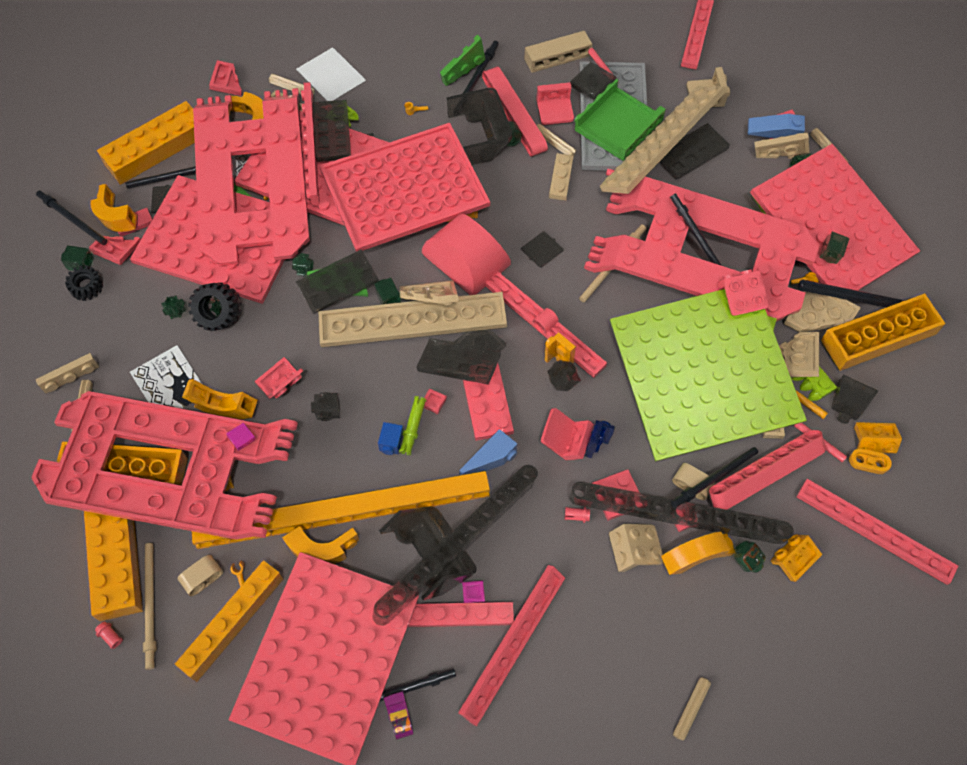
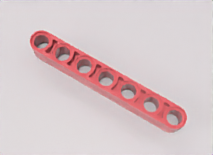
[482,66,548,157]
[709,430,826,511]

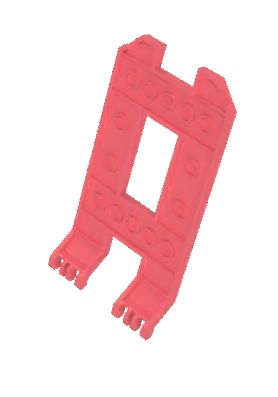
[193,88,310,267]
[584,177,819,322]
[31,391,298,540]

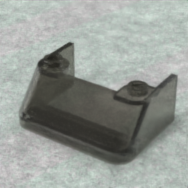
[446,88,512,165]
[379,506,477,601]

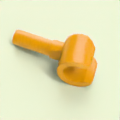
[404,102,428,115]
[791,272,819,284]
[230,560,245,587]

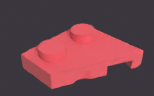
[209,60,242,96]
[89,236,141,265]

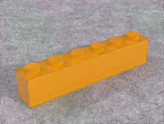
[175,560,284,682]

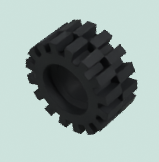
[65,265,103,301]

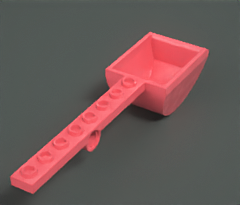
[422,213,607,378]

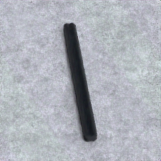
[798,280,903,308]

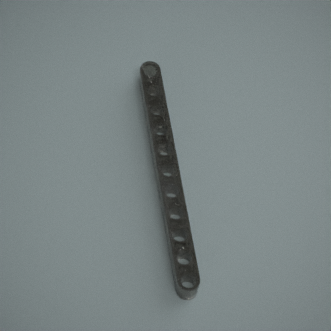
[372,465,538,626]
[569,482,794,544]

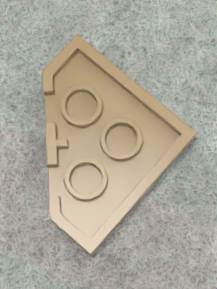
[399,280,458,305]
[784,291,861,332]
[779,332,819,377]

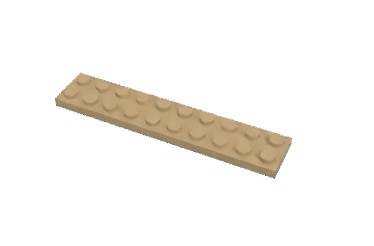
[600,85,726,194]
[318,292,507,347]

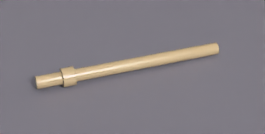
[579,224,646,303]
[143,543,157,670]

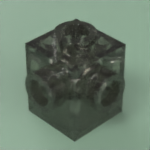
[547,360,581,391]
[311,392,340,421]

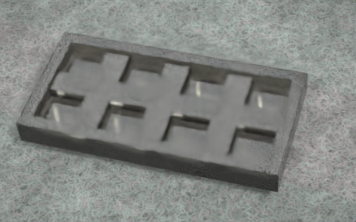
[313,100,351,162]
[659,123,730,180]
[296,249,379,314]
[416,338,501,385]

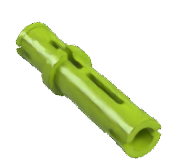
[399,396,426,455]

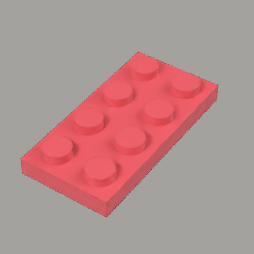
[461,363,514,441]

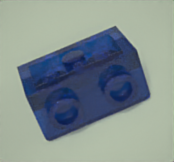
[584,420,615,458]

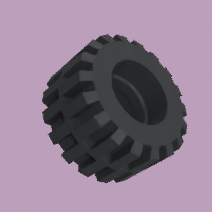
[188,282,242,331]

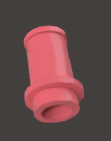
[565,507,590,523]
[95,621,123,649]

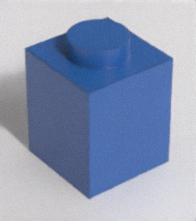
[378,422,403,455]

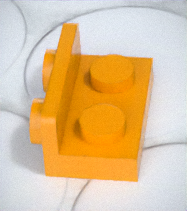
[545,332,576,368]
[854,422,902,453]
[770,534,823,582]

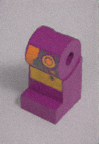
[384,692,414,740]

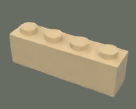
[524,31,592,73]

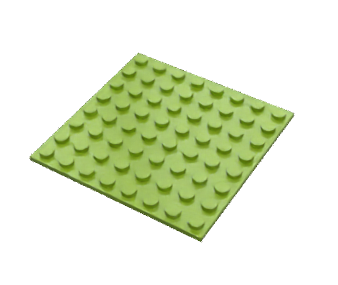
[610,289,807,462]

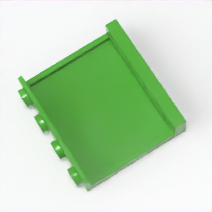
[575,79,666,161]

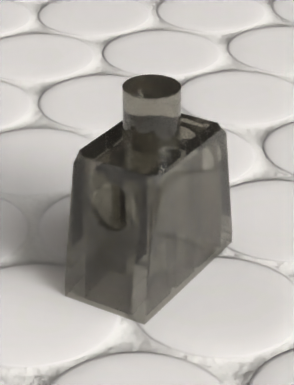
[831,374,878,424]

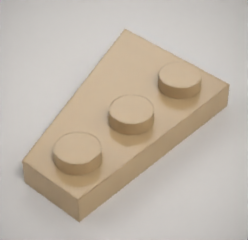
[754,132,810,159]

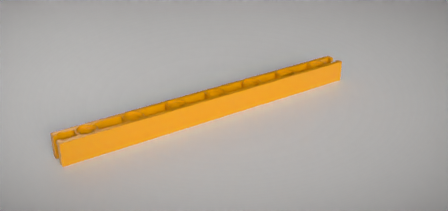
[192,471,490,549]

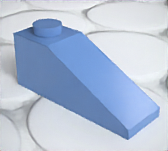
[748,114,805,138]
[459,429,517,476]

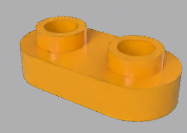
[849,449,892,474]

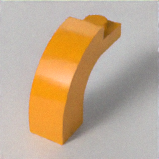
[230,92,264,120]
[91,184,137,232]
[182,379,258,419]
[282,526,359,564]
[661,531,736,575]

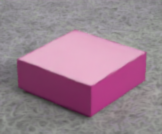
[226,423,255,451]
[462,581,485,603]

